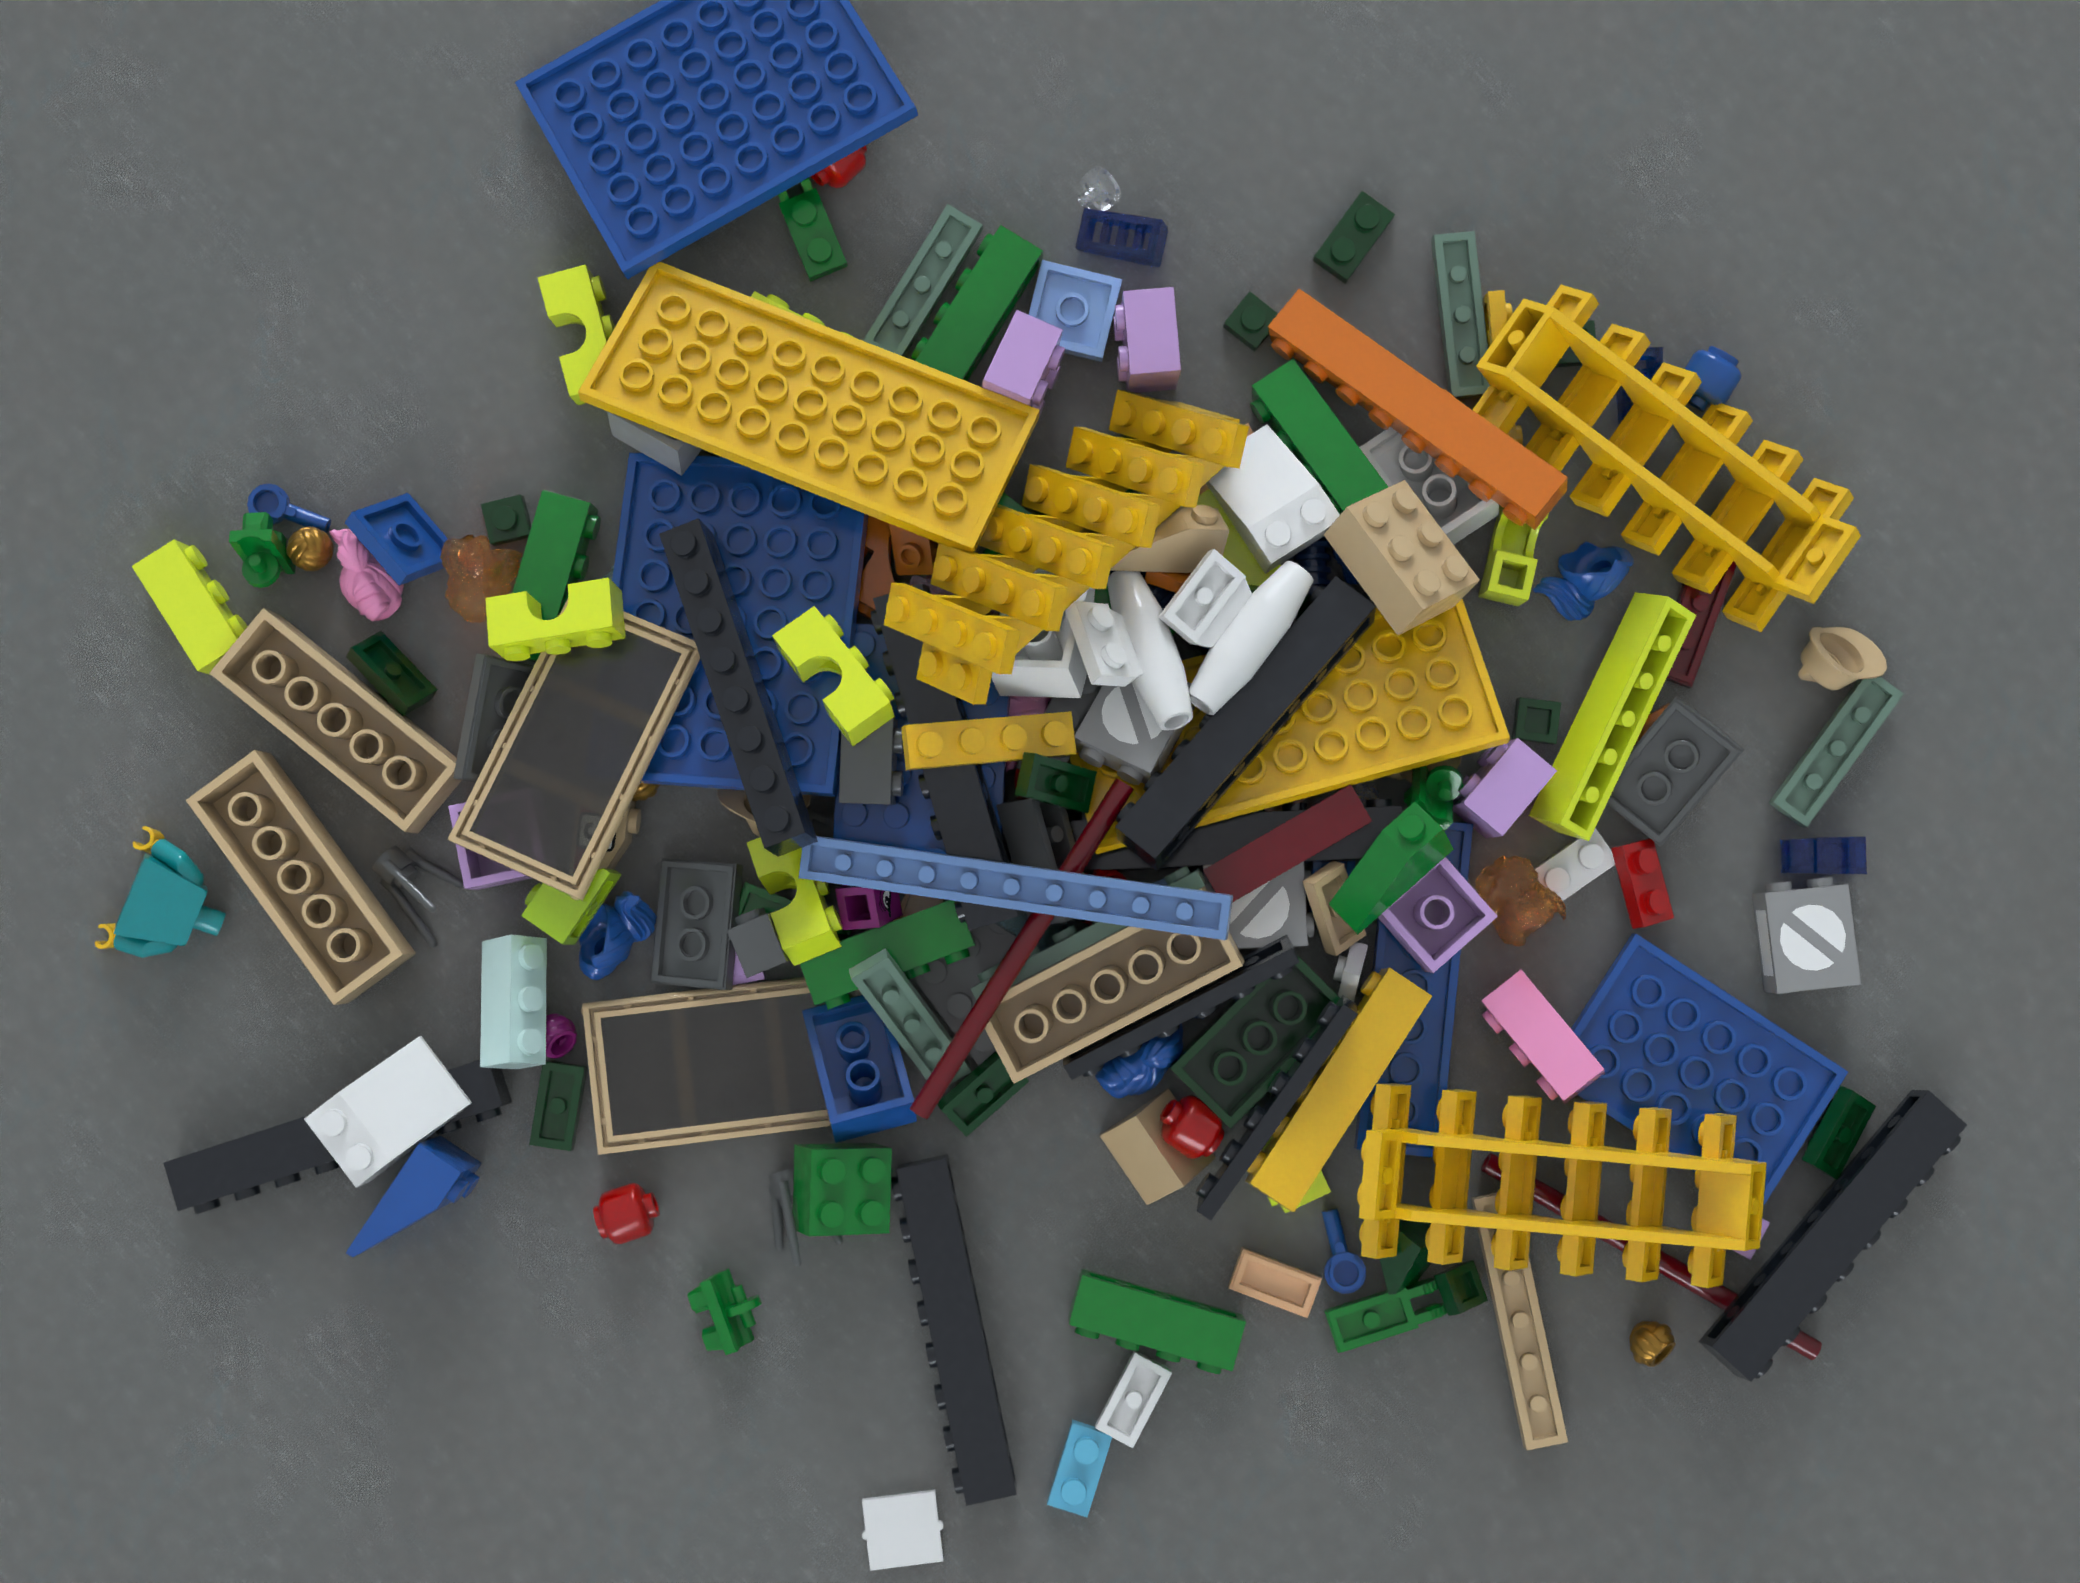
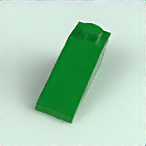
[1329,802,1454,935]

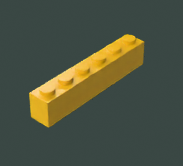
[1245,967,1432,1212]

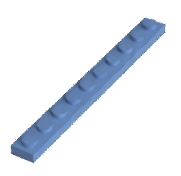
[799,836,1233,940]

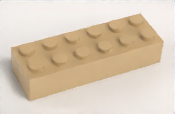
[209,608,462,834]
[186,750,416,1005]
[985,886,1244,1084]

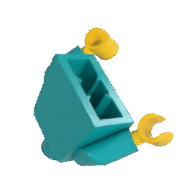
[95,826,226,958]

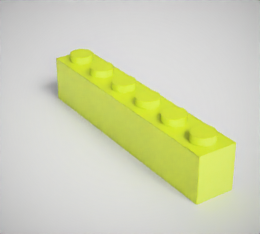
[1528,592,1696,841]

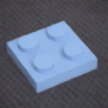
[1028,260,1122,362]

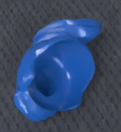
[1532,541,1634,621]
[579,891,656,980]
[1095,1024,1183,1098]

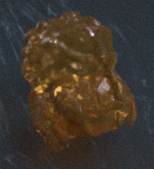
[440,535,522,623]
[1475,855,1567,947]

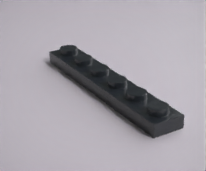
[1063,935,1300,1080]
[1195,995,1358,1221]

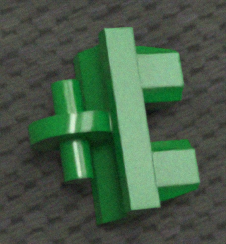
[229,512,296,588]
[1404,765,1463,831]
[687,1268,762,1355]

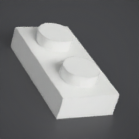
[1524,828,1615,909]
[1095,1351,1172,1448]

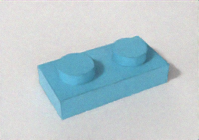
[1047,1419,1112,1517]

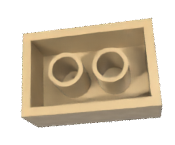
[1323,480,1480,636]

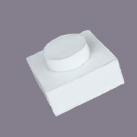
[1333,942,1368,1002]

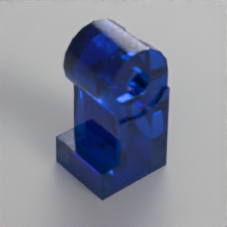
[1780,836,1867,875]

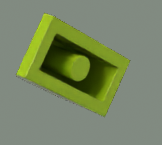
[521,868,622,945]

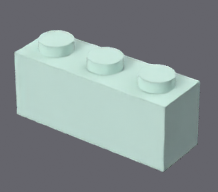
[480,934,547,1069]

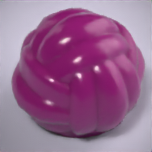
[546,1013,577,1058]

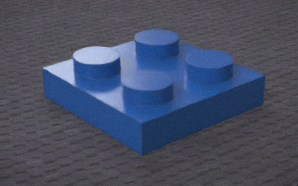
[344,493,461,586]

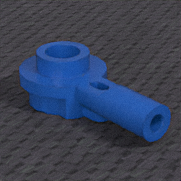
[247,484,331,533]
[1321,1208,1366,1294]

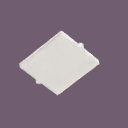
[862,1489,944,1571]

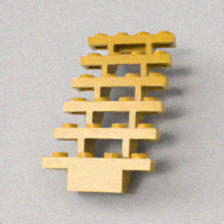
[1473,284,1861,632]
[883,389,1249,705]
[1357,1083,1767,1288]

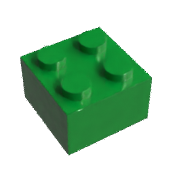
[793,1143,892,1237]

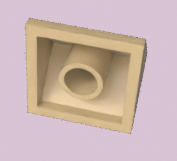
[1100,1088,1216,1205]

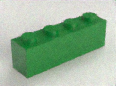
[911,225,1043,382]
[1250,359,1388,514]
[512,489,601,663]
[800,900,976,1010]
[1068,1269,1246,1374]

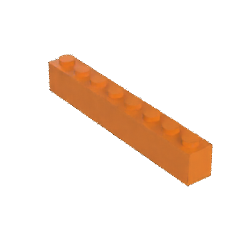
[1268,289,1568,530]

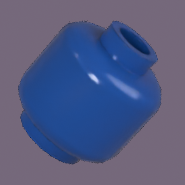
[1684,346,1742,411]

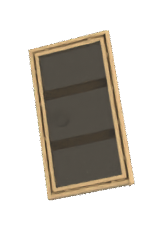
[447,599,701,901]
[581,977,862,1155]

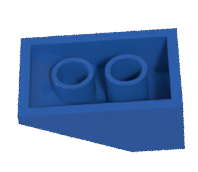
[802,995,917,1143]
[346,1135,482,1258]

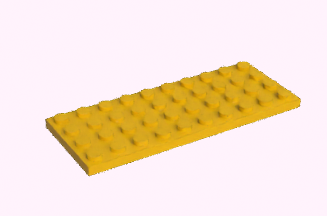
[578,262,1040,553]
[1070,599,1510,855]

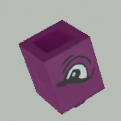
[835,885,903,930]

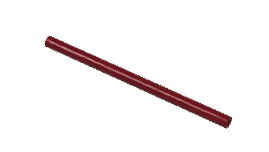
[910,778,1134,1120]
[1481,1152,1822,1360]

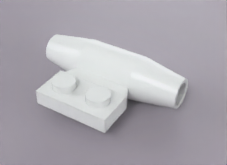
[1158,549,1314,715]
[1065,571,1193,730]

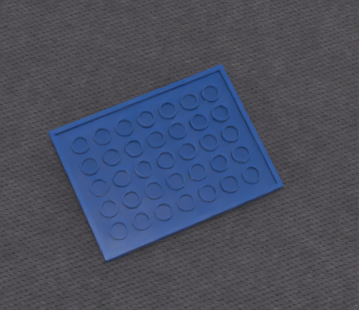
[515,0,918,280]
[586,453,869,797]

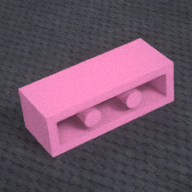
[1481,970,1605,1104]

